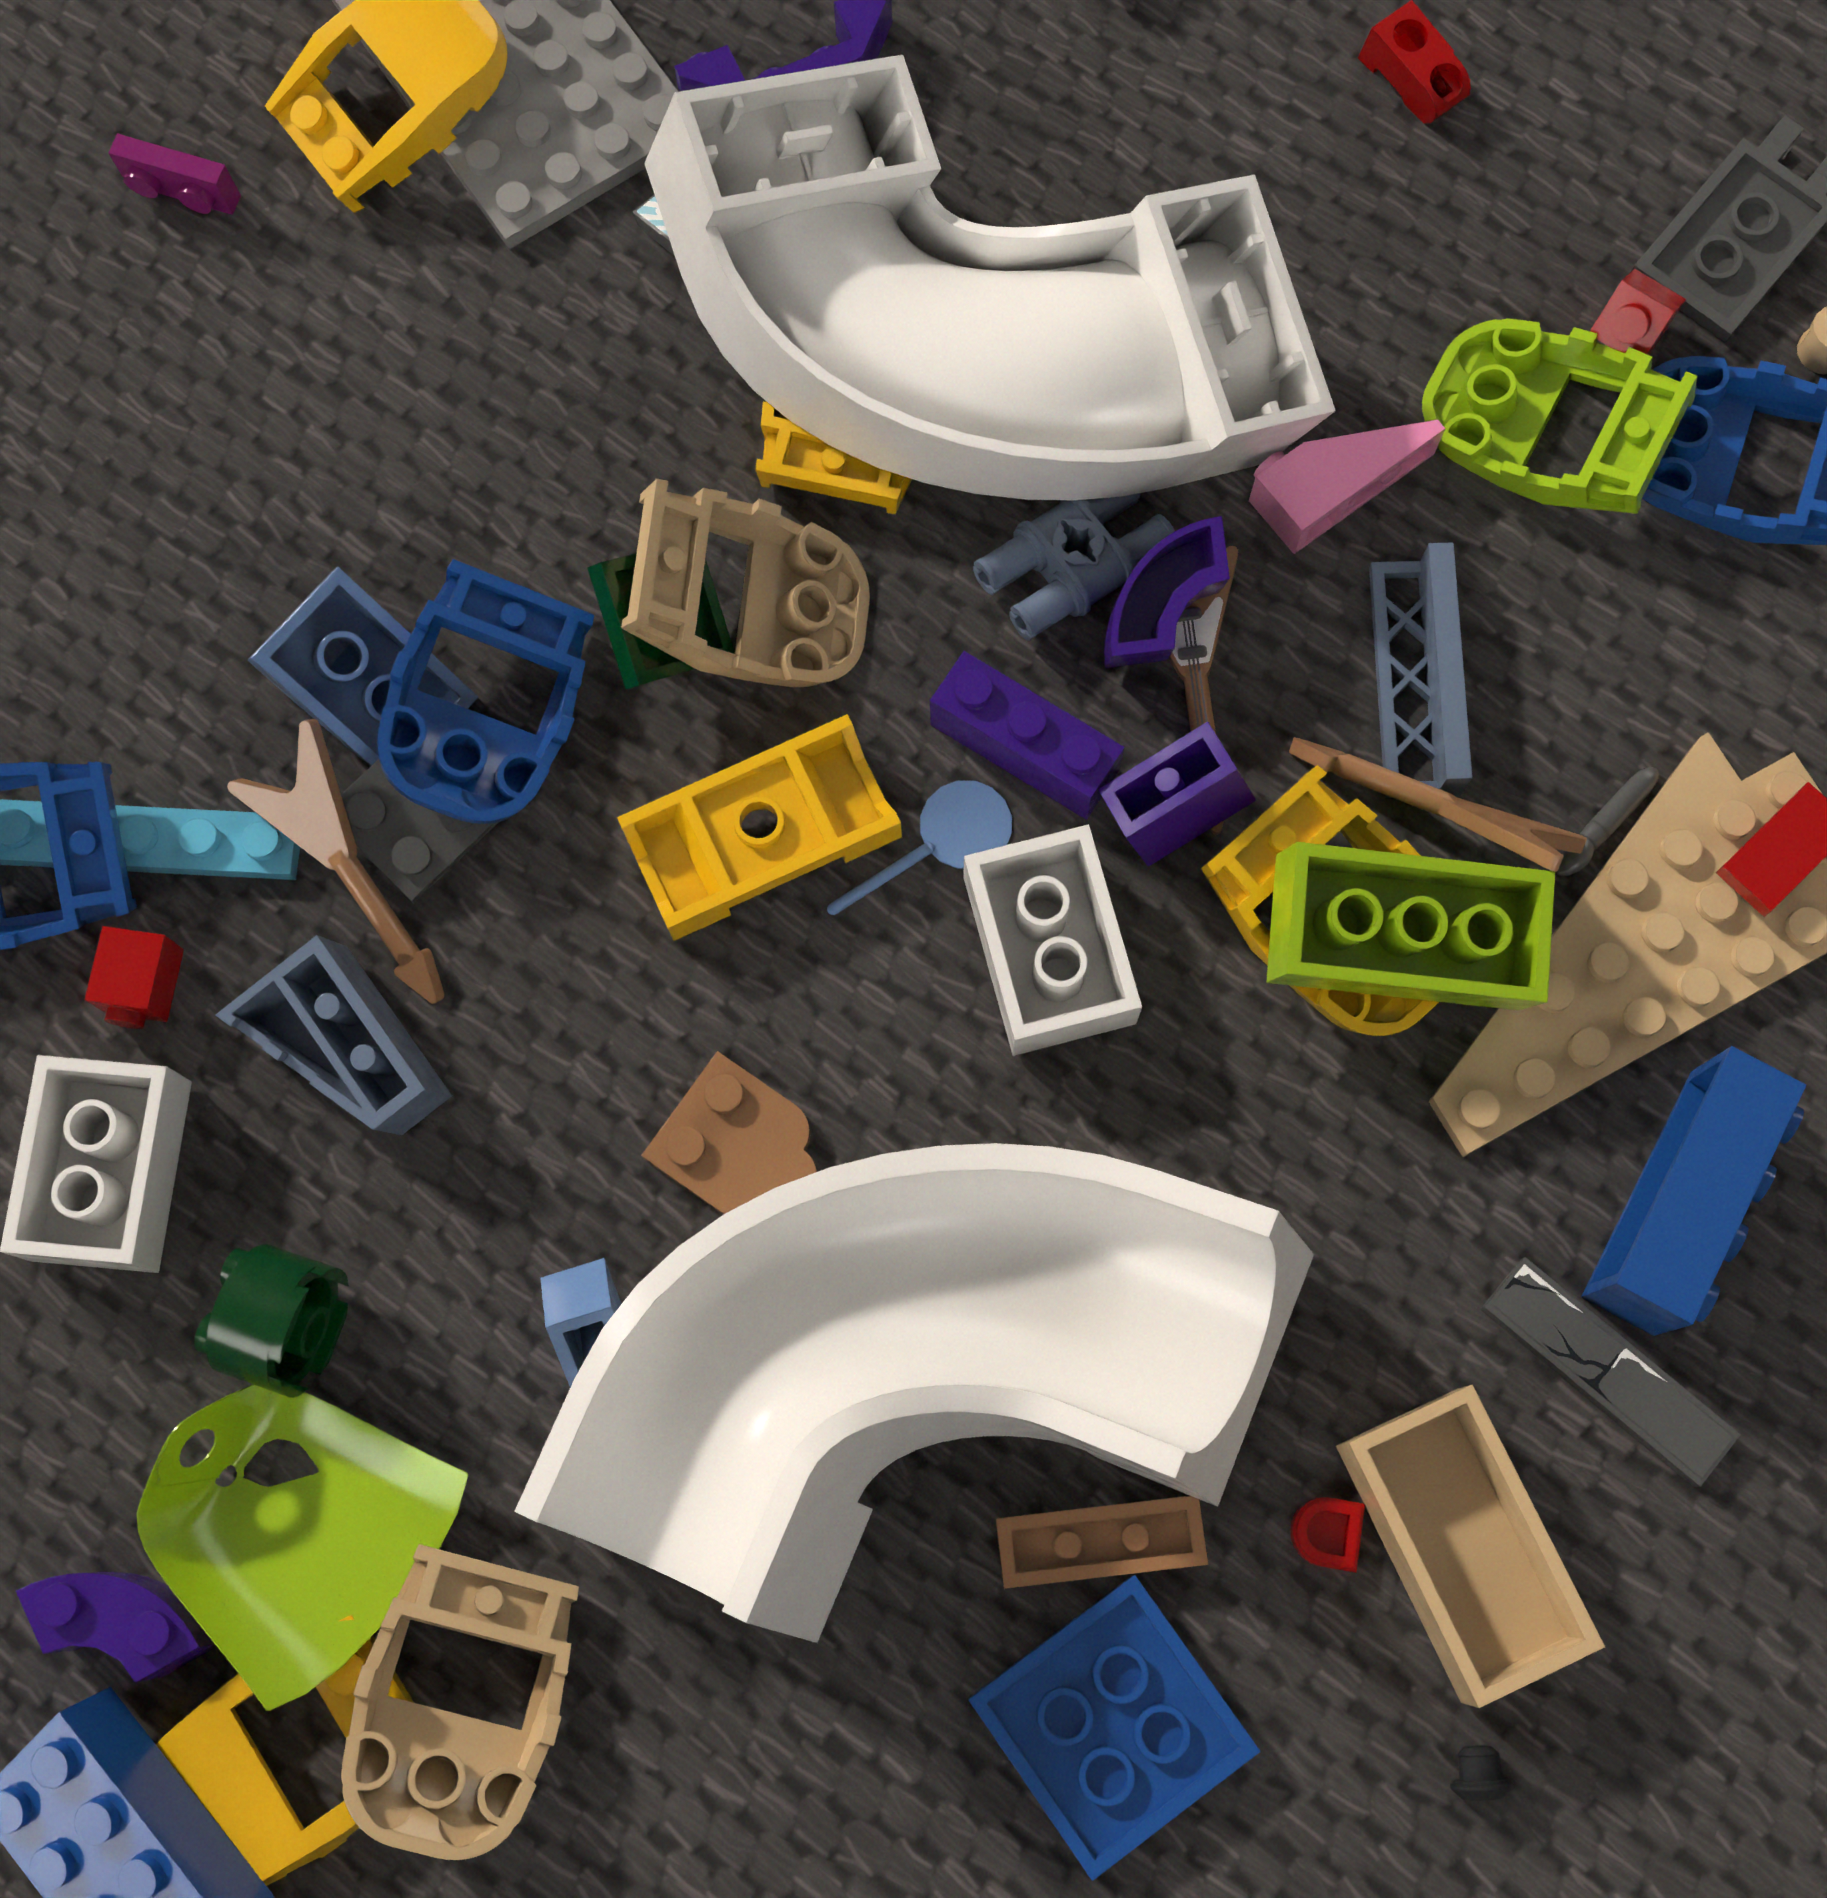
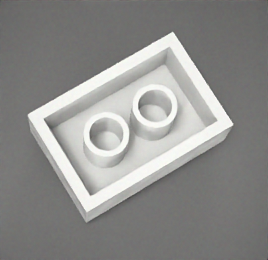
[963,824,1142,1056]
[0,1055,192,1273]

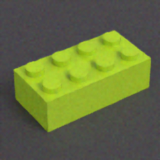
[1266,842,1555,1010]

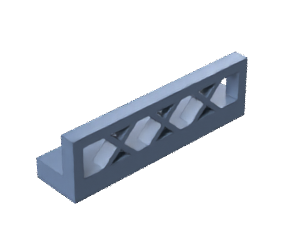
[1369,543,1472,798]

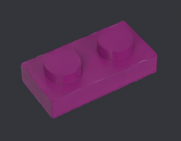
[108,133,241,215]

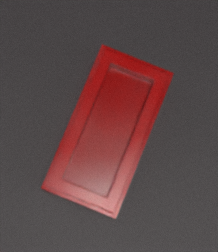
[1716,782,1827,917]

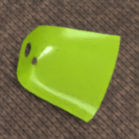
[137,1385,468,1711]

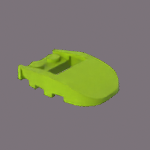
[1422,319,1697,514]

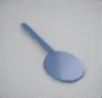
[827,781,1012,915]

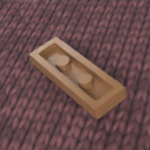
[995,1496,1208,1589]

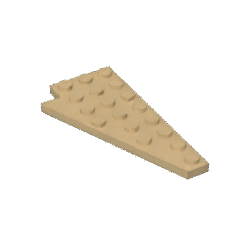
[1429,732,1827,1157]

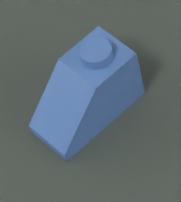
[540,1258,622,1388]

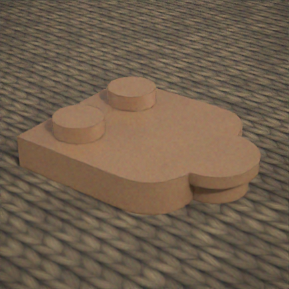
[641,1051,817,1215]

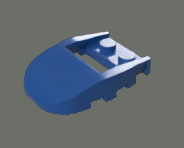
[1642,356,1827,545]
[377,559,594,824]
[0,762,137,950]

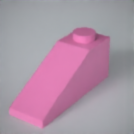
[1249,420,1446,554]

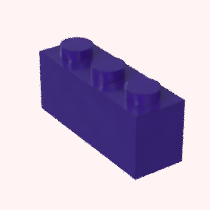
[930,651,1125,820]

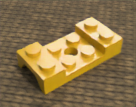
[617,714,902,941]

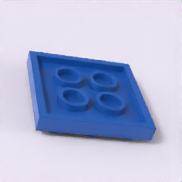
[968,1574,1261,1881]

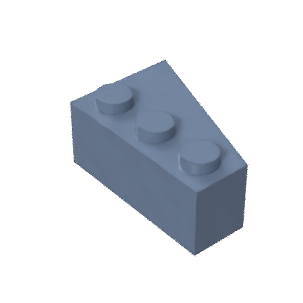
[215,935,452,1135]

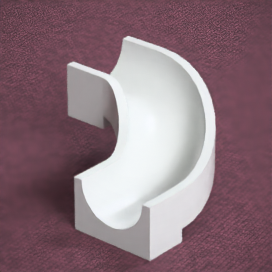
[644,55,1336,500]
[514,1143,1314,1643]

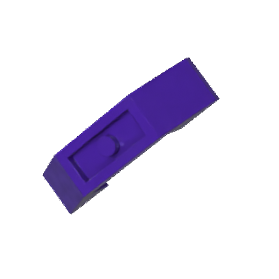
[674,0,892,92]

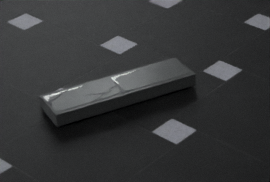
[1480,1257,1741,1487]

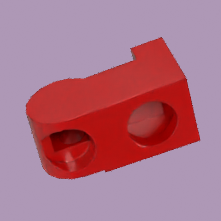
[1358,0,1471,123]

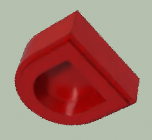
[1290,1497,1365,1573]

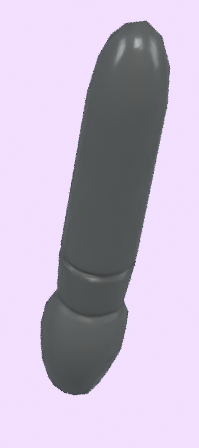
[1555,766,1659,876]

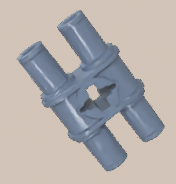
[973,493,1175,641]

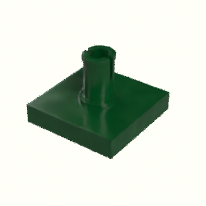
[587,553,735,690]

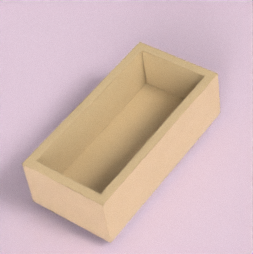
[1336,1384,1605,1708]

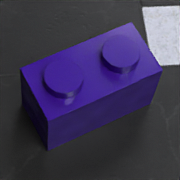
[1098,721,1256,867]

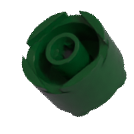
[194,1244,349,1398]

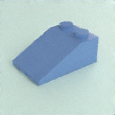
[247,567,478,767]

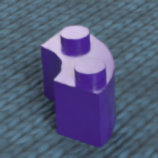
[1104,516,1230,668]
[16,1572,217,1683]

